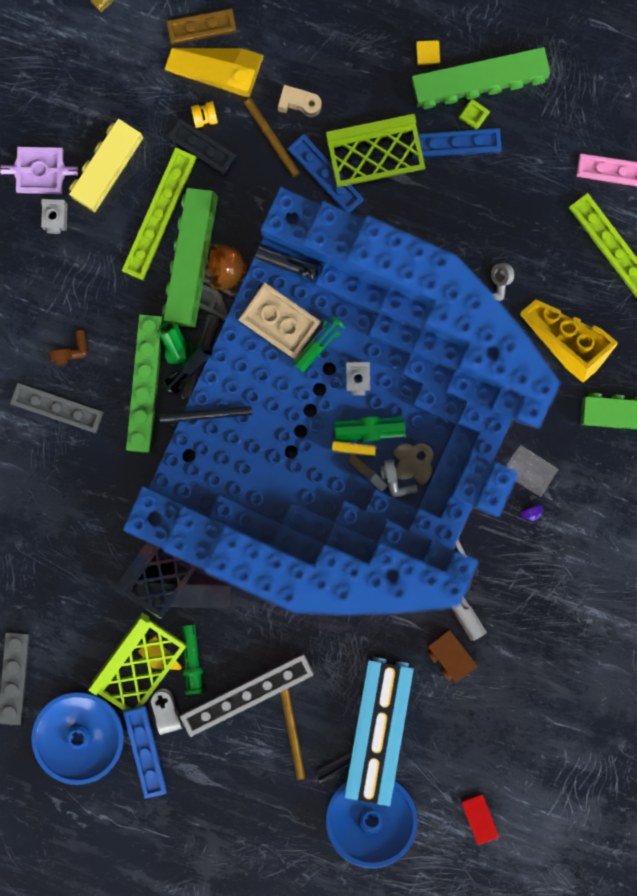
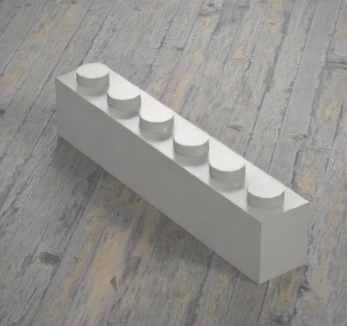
[180,653,314,737]

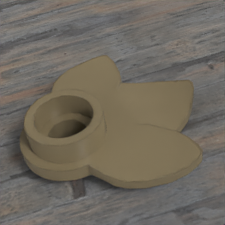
[393,443,434,486]

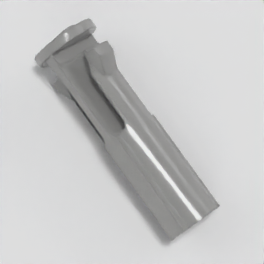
[452,597,487,641]

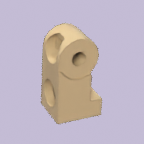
[278,85,322,117]

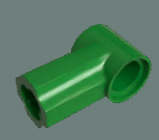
[158,321,194,364]

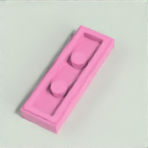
[576,153,637,186]

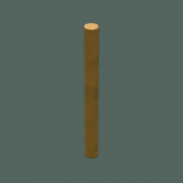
[244,98,300,177]
[280,688,306,780]

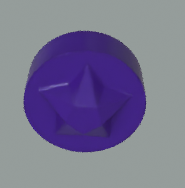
[520,504,544,521]

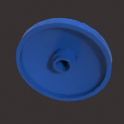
[32,692,124,785]
[326,781,418,869]

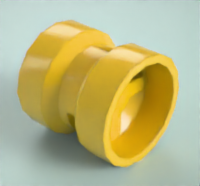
[191,101,218,128]

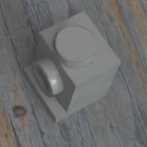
[41,199,67,234]
[346,362,370,396]

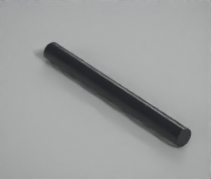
[159,406,252,423]

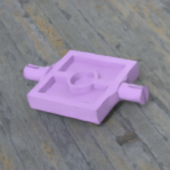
[1,147,78,194]

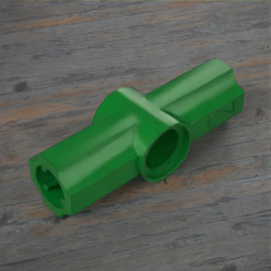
[335,417,406,442]

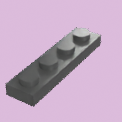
[10,383,104,434]
[0,632,30,725]

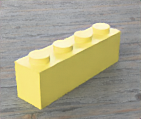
[69,119,143,212]

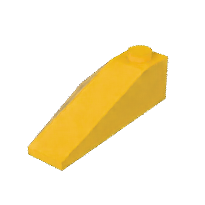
[165,48,264,98]

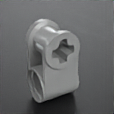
[151,688,183,735]

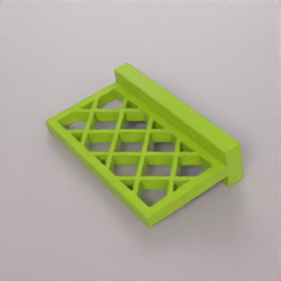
[326,114,425,188]
[89,612,187,710]

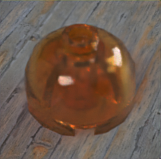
[208,244,247,290]

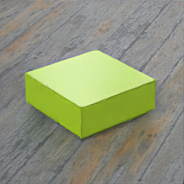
[458,99,490,130]

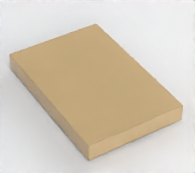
[238,282,321,360]

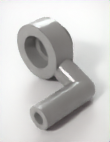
[491,263,514,301]
[380,459,418,498]

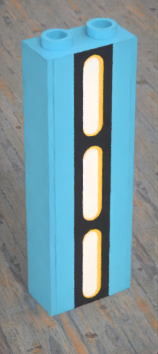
[344,657,414,806]

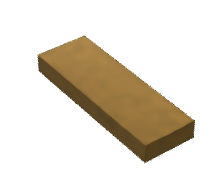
[167,9,237,45]

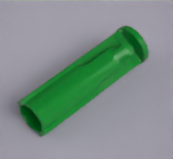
[292,315,345,373]

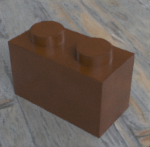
[427,629,478,683]

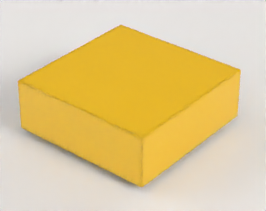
[416,40,440,66]

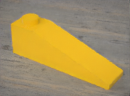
[520,300,618,382]

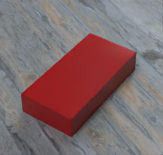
[461,793,499,845]

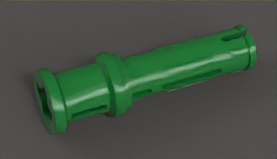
[181,625,205,695]

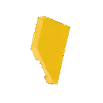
[332,441,376,455]
[138,636,183,670]

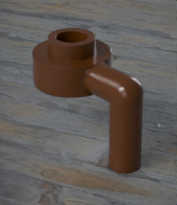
[49,330,87,365]

